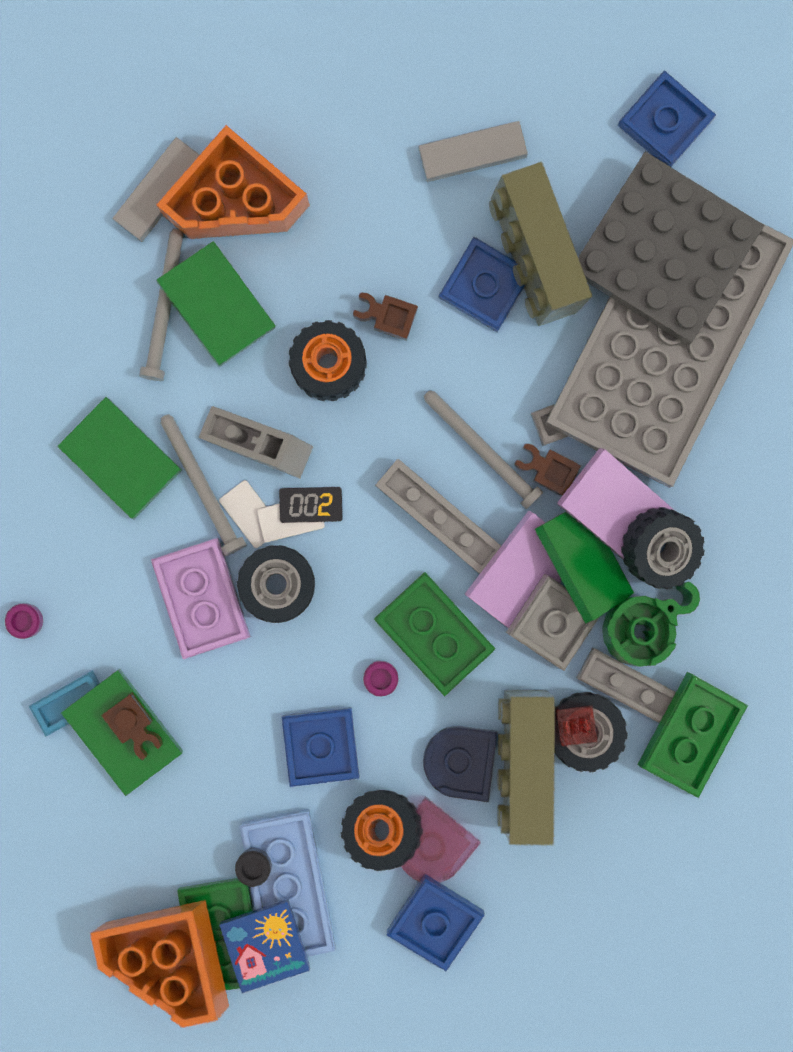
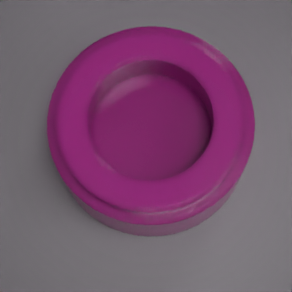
[5,604,43,639]
[363,661,398,697]

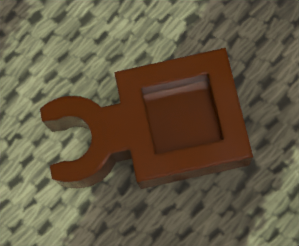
[353,293,418,341]
[514,444,581,496]
[101,692,163,760]

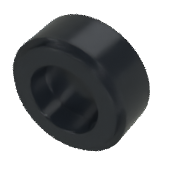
[235,848,272,887]

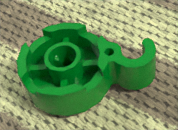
[602,582,700,667]

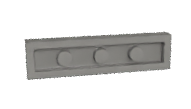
[375,459,501,574]

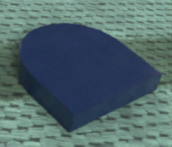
[423,726,498,802]

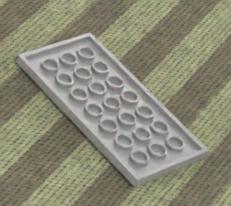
[545,222,793,488]

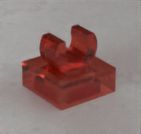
[556,705,598,746]

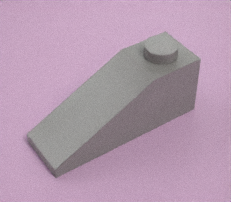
[198,406,313,479]

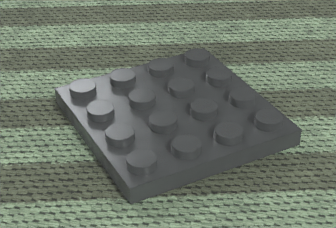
[578,151,765,346]

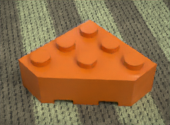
[157,125,310,239]
[90,900,229,1028]

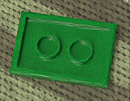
[156,241,276,367]
[57,397,182,519]
[535,511,634,624]
[374,572,496,697]
[61,669,183,796]
[637,672,748,798]
[177,878,254,991]

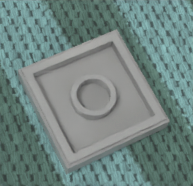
[506,574,599,671]

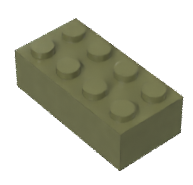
[489,162,592,326]
[497,690,555,845]

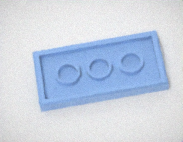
[239,809,336,957]

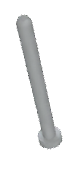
[139,229,183,381]
[424,390,543,509]
[161,414,246,556]

